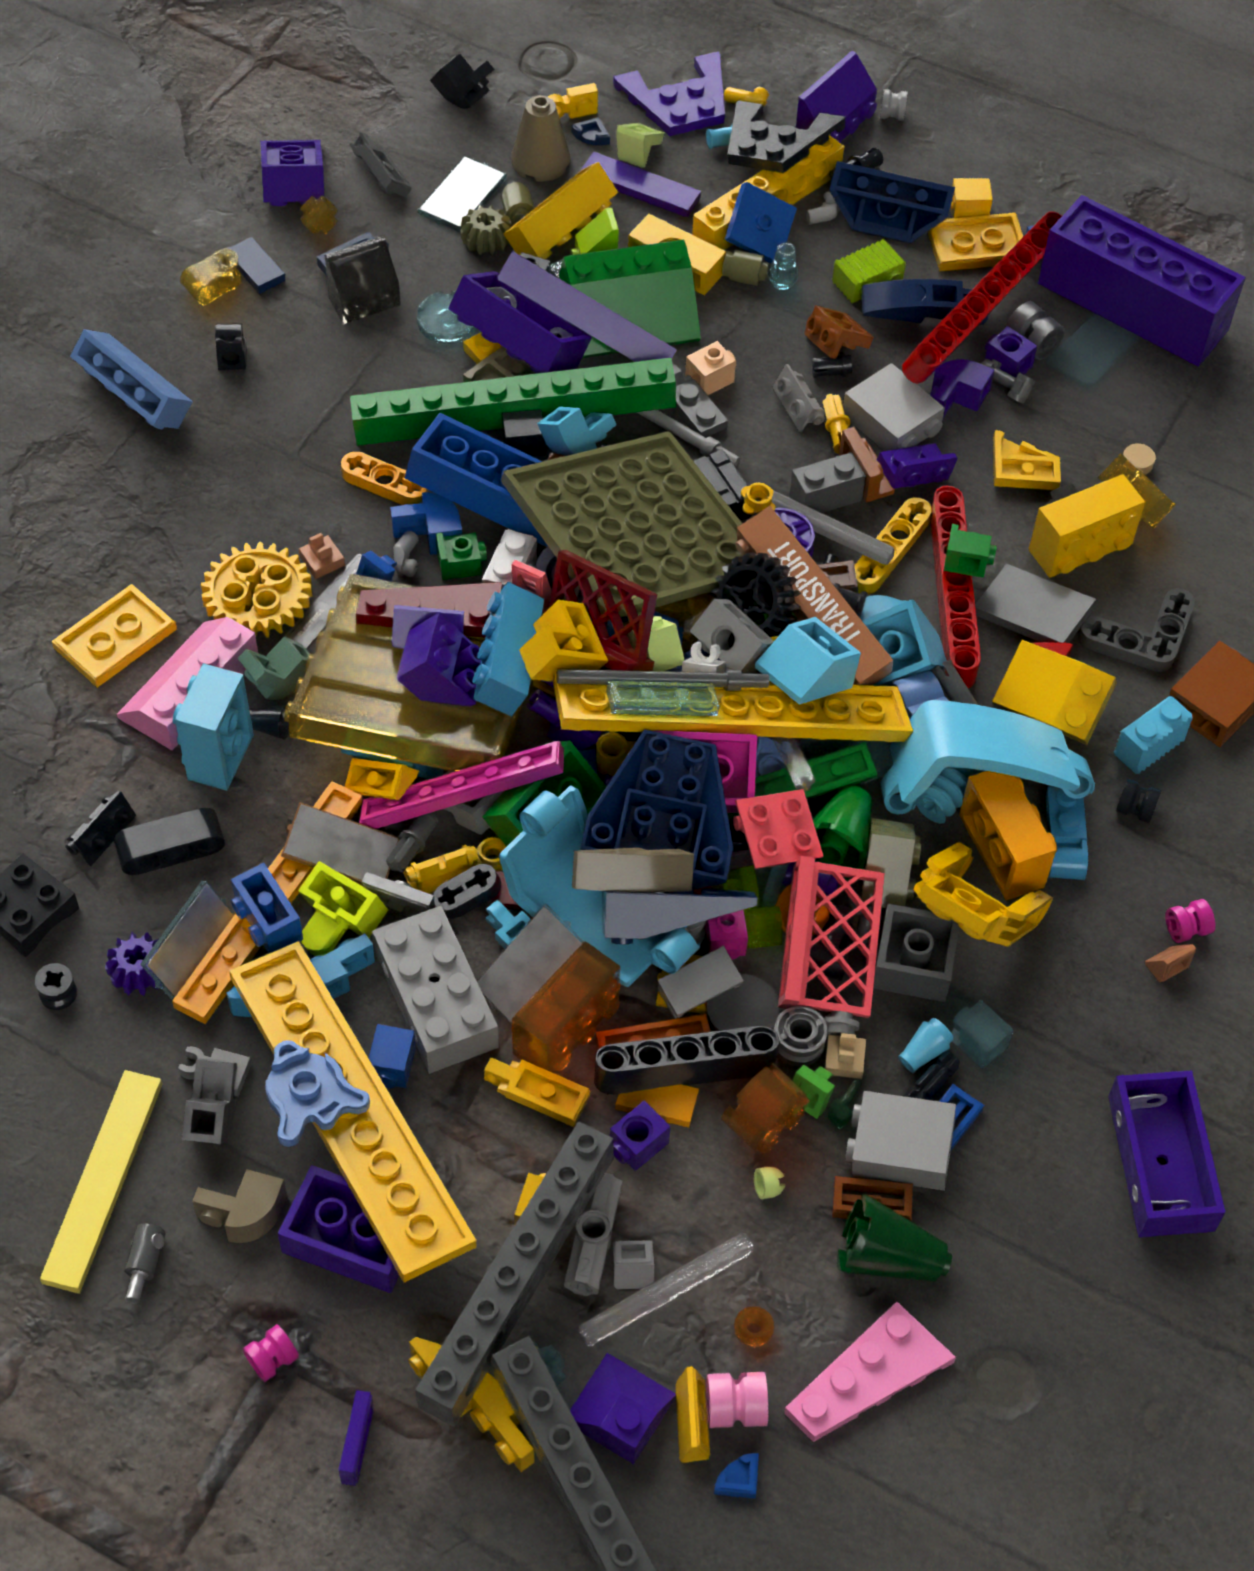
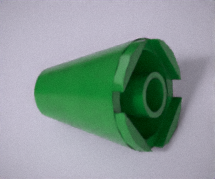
[813,785,872,881]

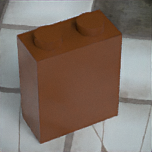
[1169,640,1254,747]

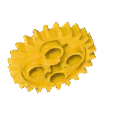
[201,542,313,638]

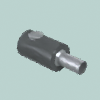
[125,1223,166,1303]

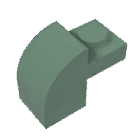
[237,637,321,700]

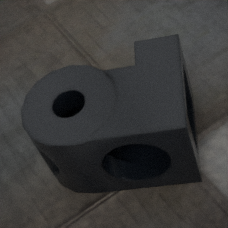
[215,323,247,370]

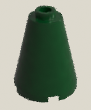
[837,1194,952,1282]

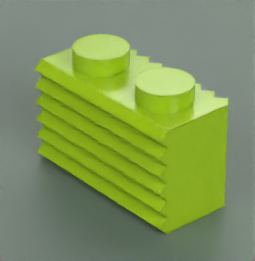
[832,239,906,303]

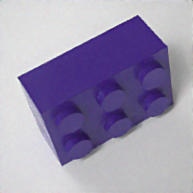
[278,1165,399,1293]

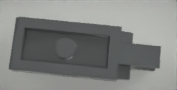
[350,132,412,197]
[672,363,728,438]

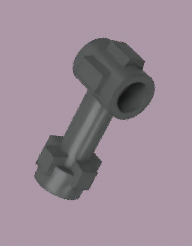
[981,359,1036,404]

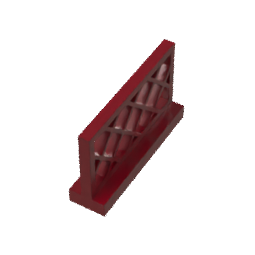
[549,550,658,671]

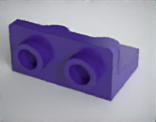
[876,443,958,489]

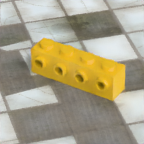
[503,162,619,259]

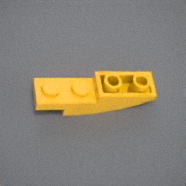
[408,1337,534,1472]

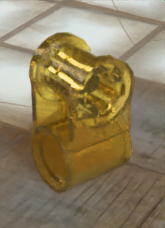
[180,249,242,305]

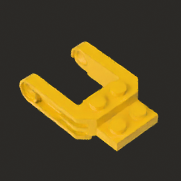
[913,842,1053,947]

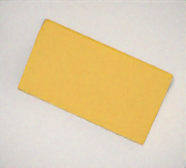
[345,758,419,801]
[675,1366,710,1463]

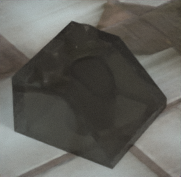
[325,236,401,324]

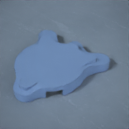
[265,1041,370,1147]

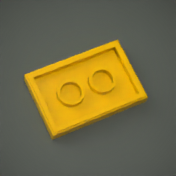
[928,212,1023,272]
[52,584,177,688]

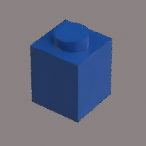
[369,1024,416,1089]

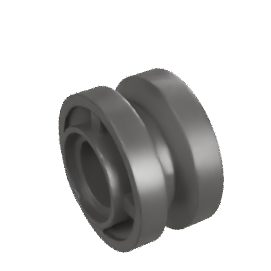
[774,1006,828,1067]

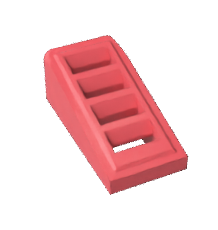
[512,560,552,615]

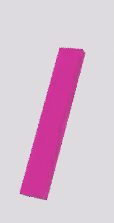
[359,741,564,829]

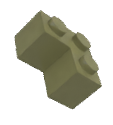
[861,818,921,908]

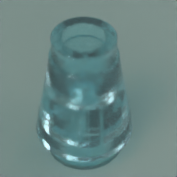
[768,243,799,289]

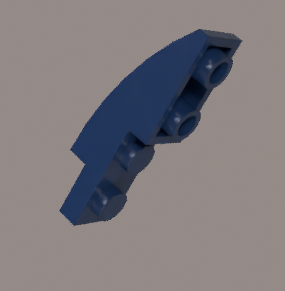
[862,279,989,325]

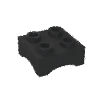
[0,853,79,957]

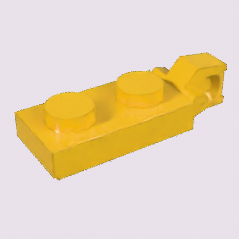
[484,1057,591,1127]

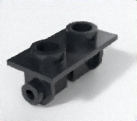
[65,790,136,866]

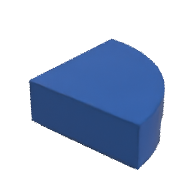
[714,1453,759,1499]

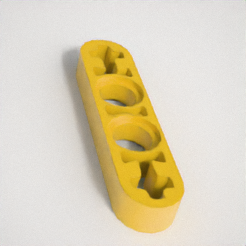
[854,497,932,595]

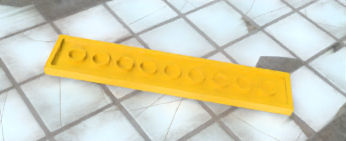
[553,672,913,742]
[230,941,476,1283]

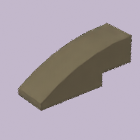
[572,848,694,892]

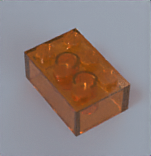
[512,941,621,1073]

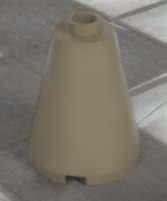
[511,95,571,182]

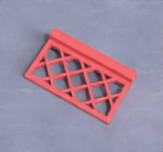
[778,855,885,1018]

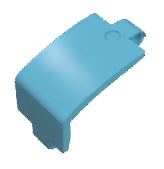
[881,700,1095,815]
[499,786,700,987]

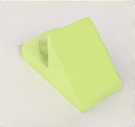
[616,123,664,168]

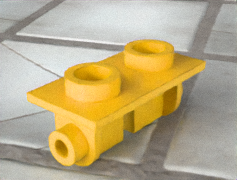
[403,844,478,894]

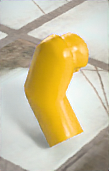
[724,87,769,107]

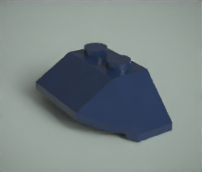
[830,161,955,244]

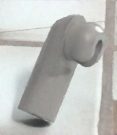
[805,190,840,225]
[393,531,418,577]

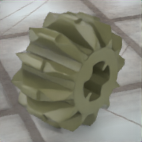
[460,204,511,256]

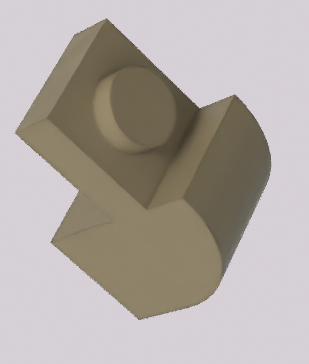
[192,1169,287,1243]

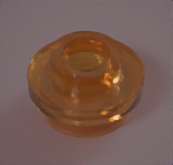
[734,1306,774,1347]

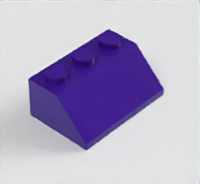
[795,51,877,143]

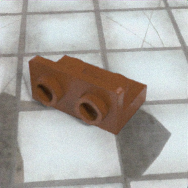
[804,305,874,359]
[839,427,895,503]

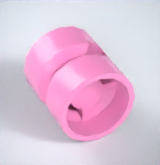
[706,1372,768,1428]

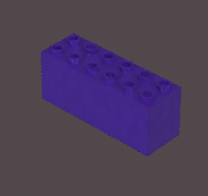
[1038,195,1246,367]

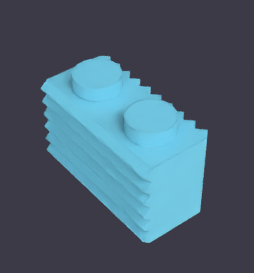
[1114,696,1192,774]

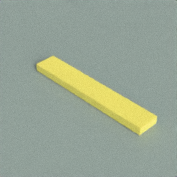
[40,1070,163,1294]

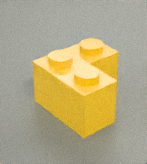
[519,600,608,682]

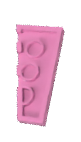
[784,1302,956,1442]

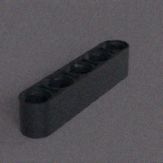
[594,1026,779,1095]

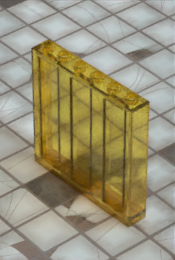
[284,574,545,772]

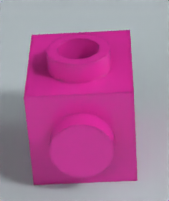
[704,910,748,960]

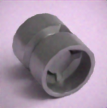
[1005,301,1065,360]

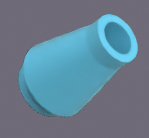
[898,1018,954,1073]

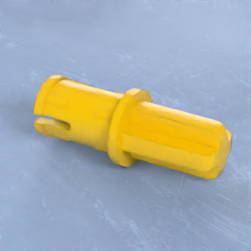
[823,394,851,454]

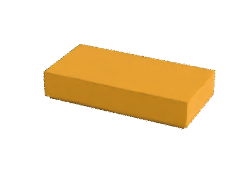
[615,1084,699,1128]

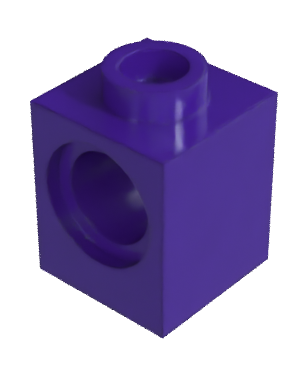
[985,326,1037,377]
[610,1100,671,1171]

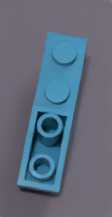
[226,934,375,1017]

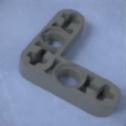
[1078,588,1195,672]

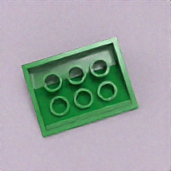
[558,240,701,358]

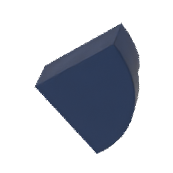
[571,117,610,145]

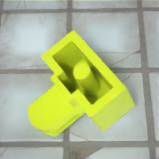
[298,861,388,956]

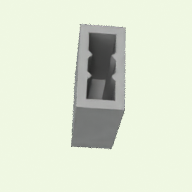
[843,363,945,451]
[846,1091,956,1191]

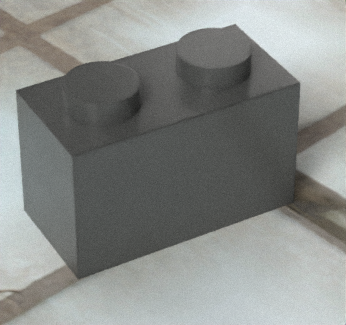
[789,452,866,513]

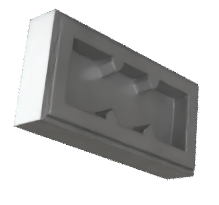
[361,872,435,917]

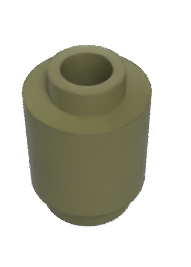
[501,182,534,226]
[722,250,769,286]

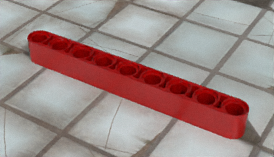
[902,211,1062,384]

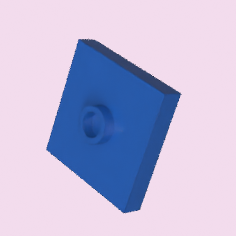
[724,182,797,265]

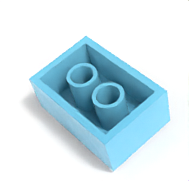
[173,663,254,791]

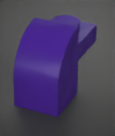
[930,359,994,420]

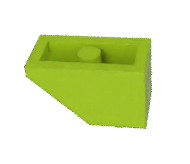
[570,207,619,255]

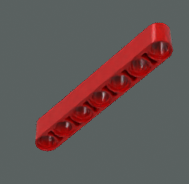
[930,485,981,689]

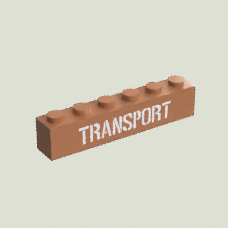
[735,506,893,685]

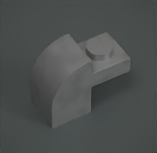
[182,1059,237,1144]

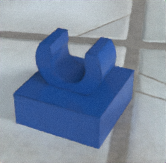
[354,550,397,590]

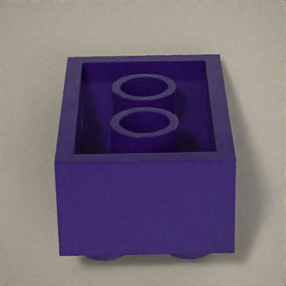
[261,140,325,206]

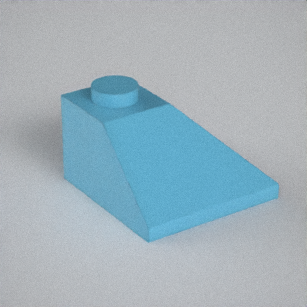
[862,600,947,686]

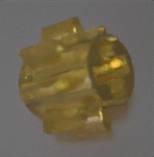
[300,196,338,234]

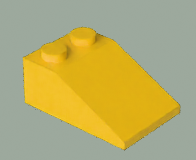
[992,640,1117,745]

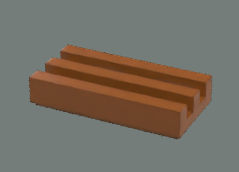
[832,1176,913,1221]

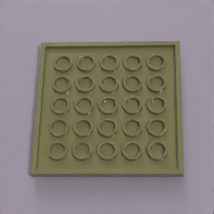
[501,431,757,621]

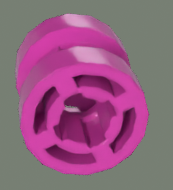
[1165,899,1216,943]
[242,1325,299,1382]

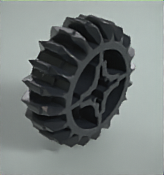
[711,553,801,640]

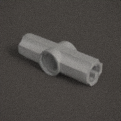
[564,1173,623,1296]

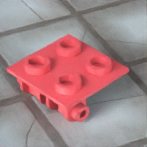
[733,789,823,869]

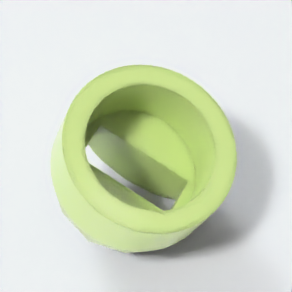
[754,1167,785,1199]

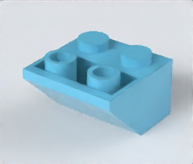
[755,617,861,705]

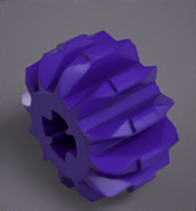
[105,932,163,996]

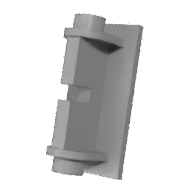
[772,364,825,432]

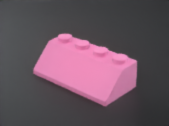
[117,617,258,750]

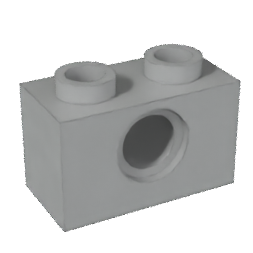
[690,599,774,674]

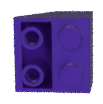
[396,613,481,707]

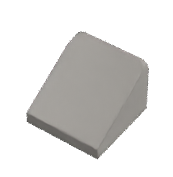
[613,1240,654,1289]

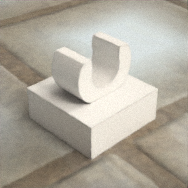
[682,642,726,673]

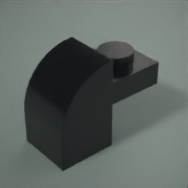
[430,54,495,109]

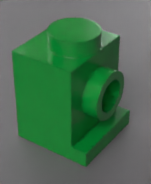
[943,524,997,578]
[436,532,487,580]

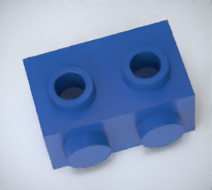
[230,863,304,954]

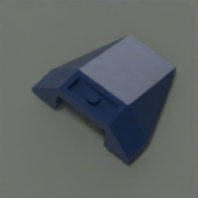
[580,729,733,890]

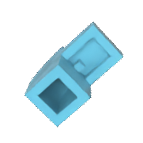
[537,407,616,456]

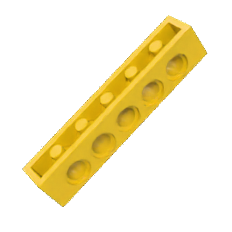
[692,135,844,250]

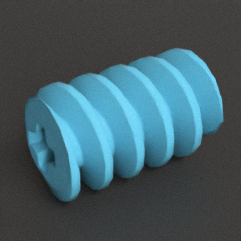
[916,767,985,824]

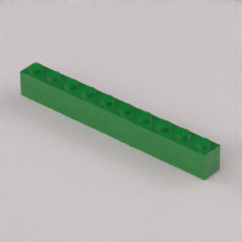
[350,358,676,446]

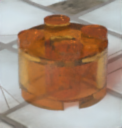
[721,1063,810,1156]

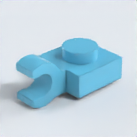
[486,900,532,950]

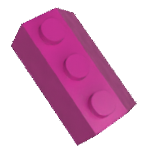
[654,730,757,813]

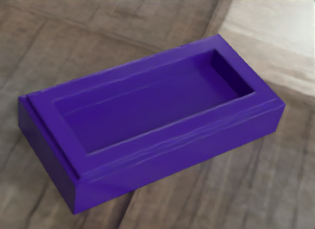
[339,1390,374,1486]

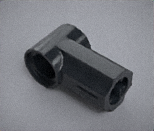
[808,905,859,981]

